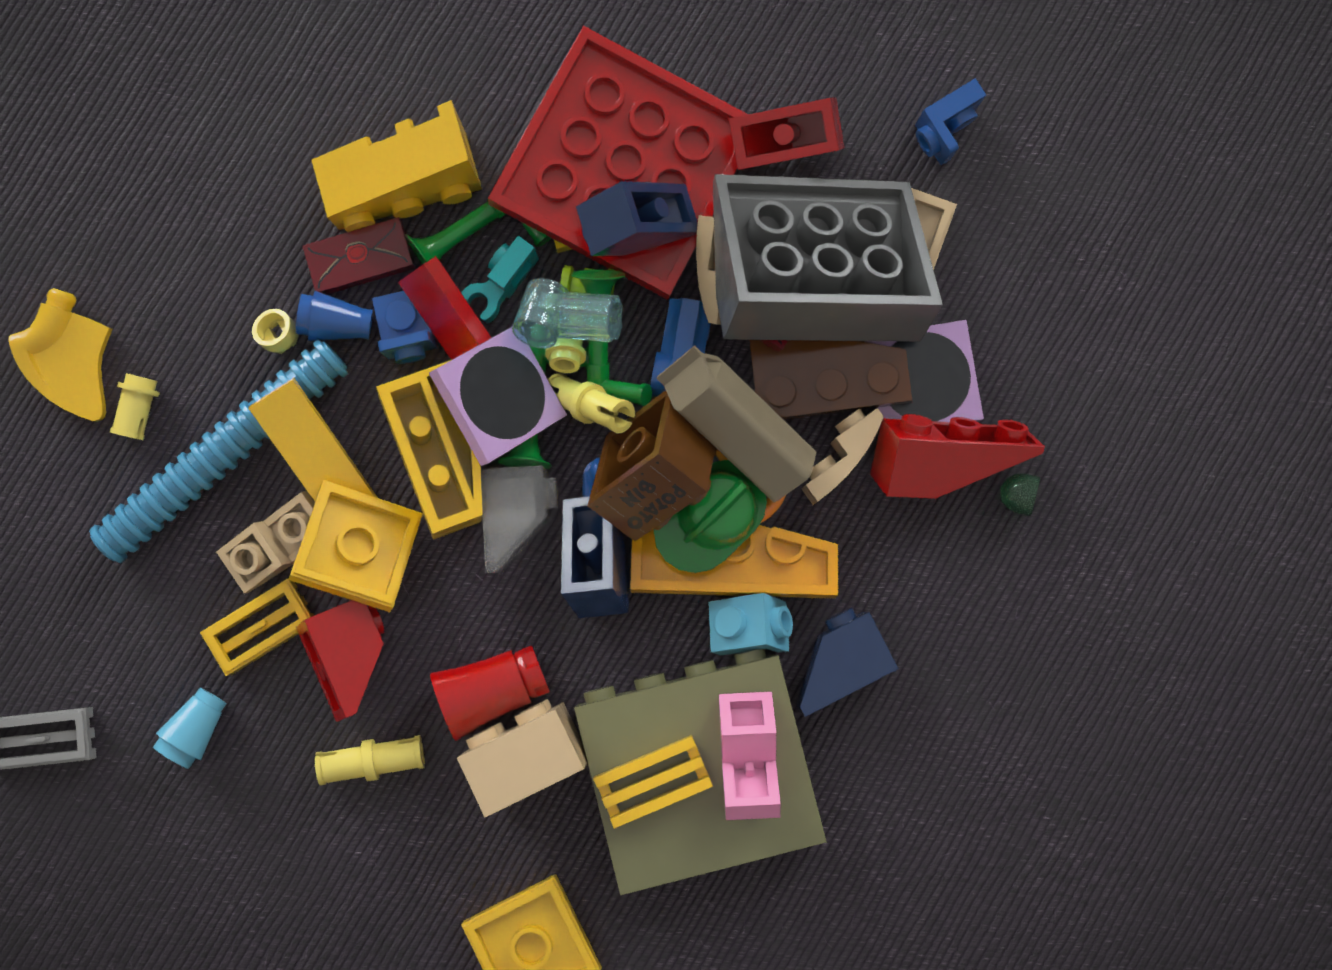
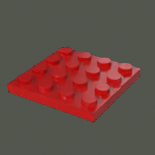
[488,26,748,300]

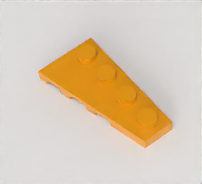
[630,525,838,598]

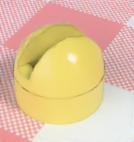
[252,309,299,354]

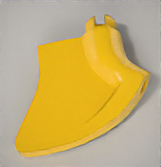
[9,288,113,421]

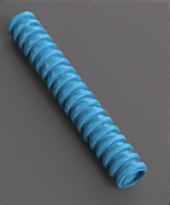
[89,339,348,563]

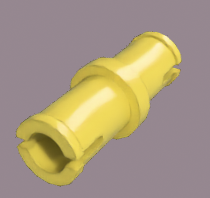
[548,373,635,433]
[315,735,425,785]

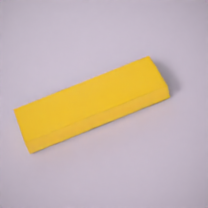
[248,378,378,501]

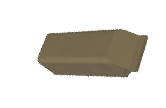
[656,345,816,502]

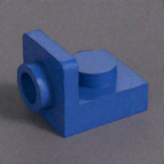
[915,78,986,165]
[372,291,437,364]

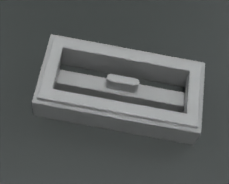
[0,707,97,770]

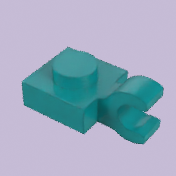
[461,236,539,324]

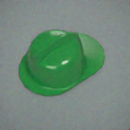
[653,460,767,573]

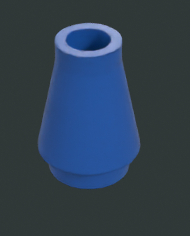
[296,291,373,341]

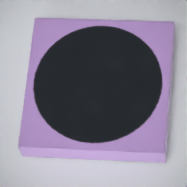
[865,320,984,429]
[429,325,567,466]

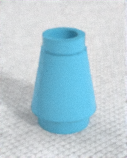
[153,687,227,769]

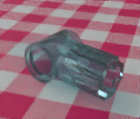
[512,278,623,348]

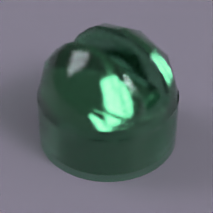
[1000,473,1040,516]

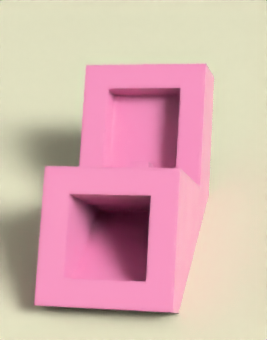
[719,692,781,820]

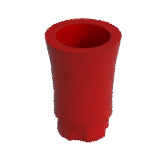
[430,645,550,741]

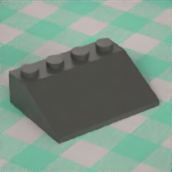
[713,174,943,342]

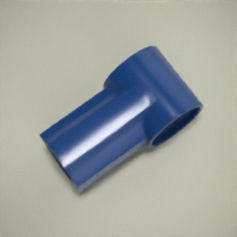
[651,298,711,397]

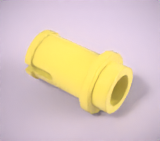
[545,304,587,373]
[110,373,160,440]

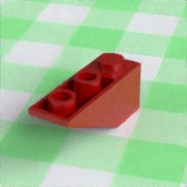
[870,414,1045,499]

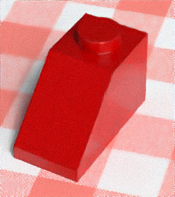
[729,97,845,170]
[296,600,384,722]

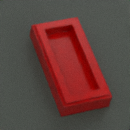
[398,256,491,360]

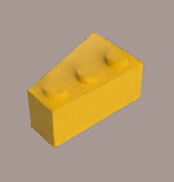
[312,100,482,232]
[376,360,483,540]

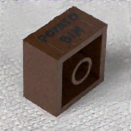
[587,390,717,541]

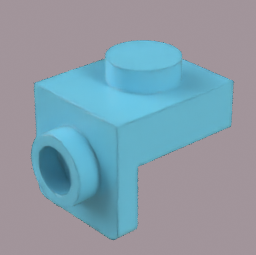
[709,593,793,655]

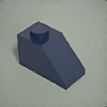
[576,181,698,256]
[561,496,629,618]
[796,608,899,717]

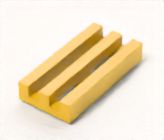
[200,578,315,676]
[593,735,713,829]

